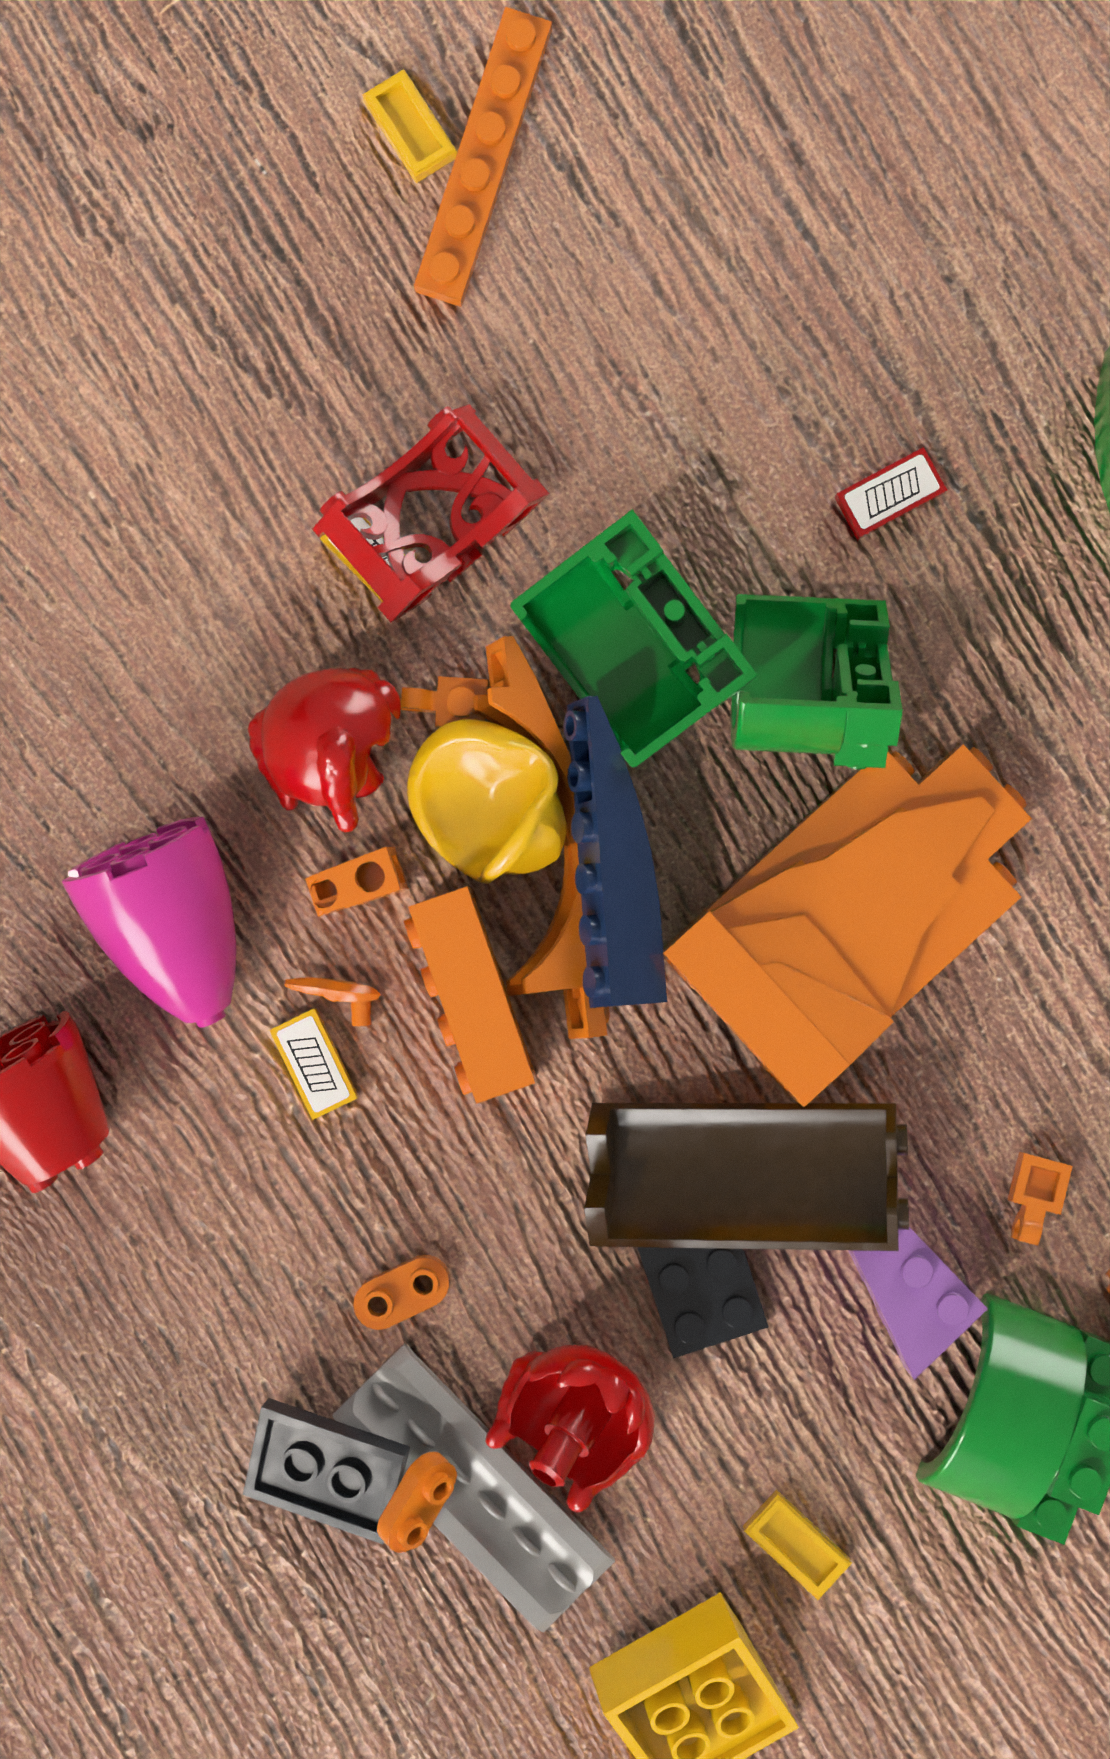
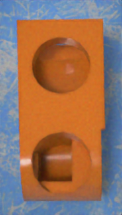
[305,847,409,917]

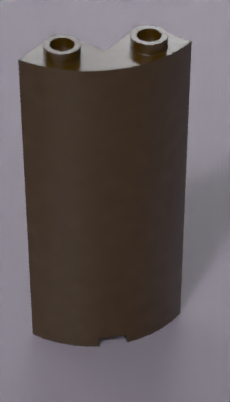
[584,1103,909,1251]

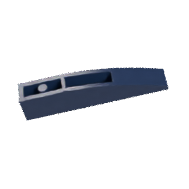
[564,696,667,1008]

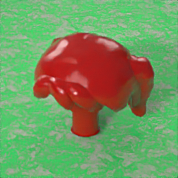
[247,667,401,833]
[485,1345,655,1513]

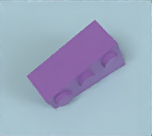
[848,1227,988,1380]

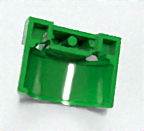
[510,509,758,767]
[730,594,903,769]
[916,1293,1110,1545]

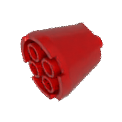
[0,1010,110,1193]

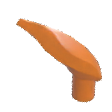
[284,977,381,1026]

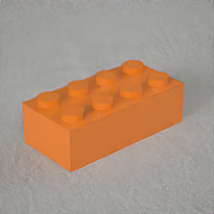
[404,886,536,1104]

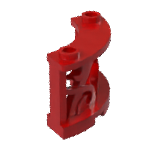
[312,404,550,623]

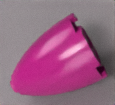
[62,816,236,1028]

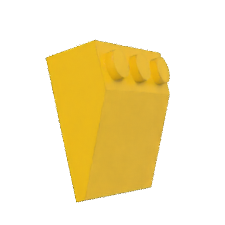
[589,1592,799,1759]

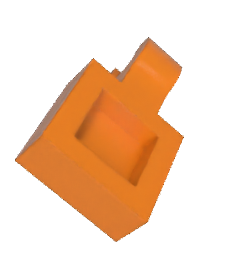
[401,676,488,728]
[1007,1152,1073,1246]

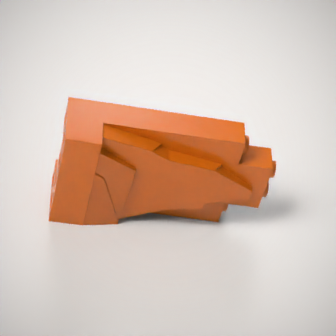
[663,744,1032,1107]

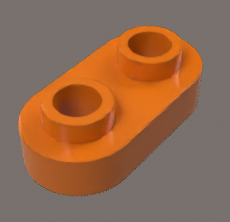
[353,1255,450,1330]
[377,1451,457,1553]

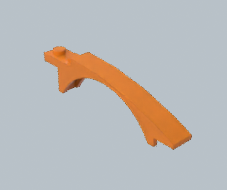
[473,636,610,1039]

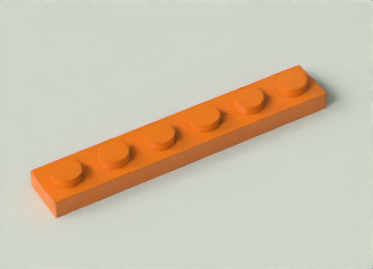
[414,7,552,307]

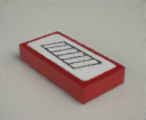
[834,447,947,540]

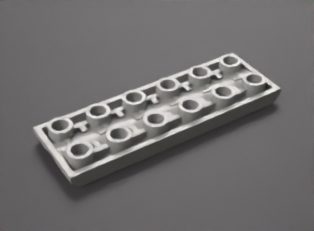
[332,1343,615,1633]

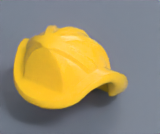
[407,719,566,884]

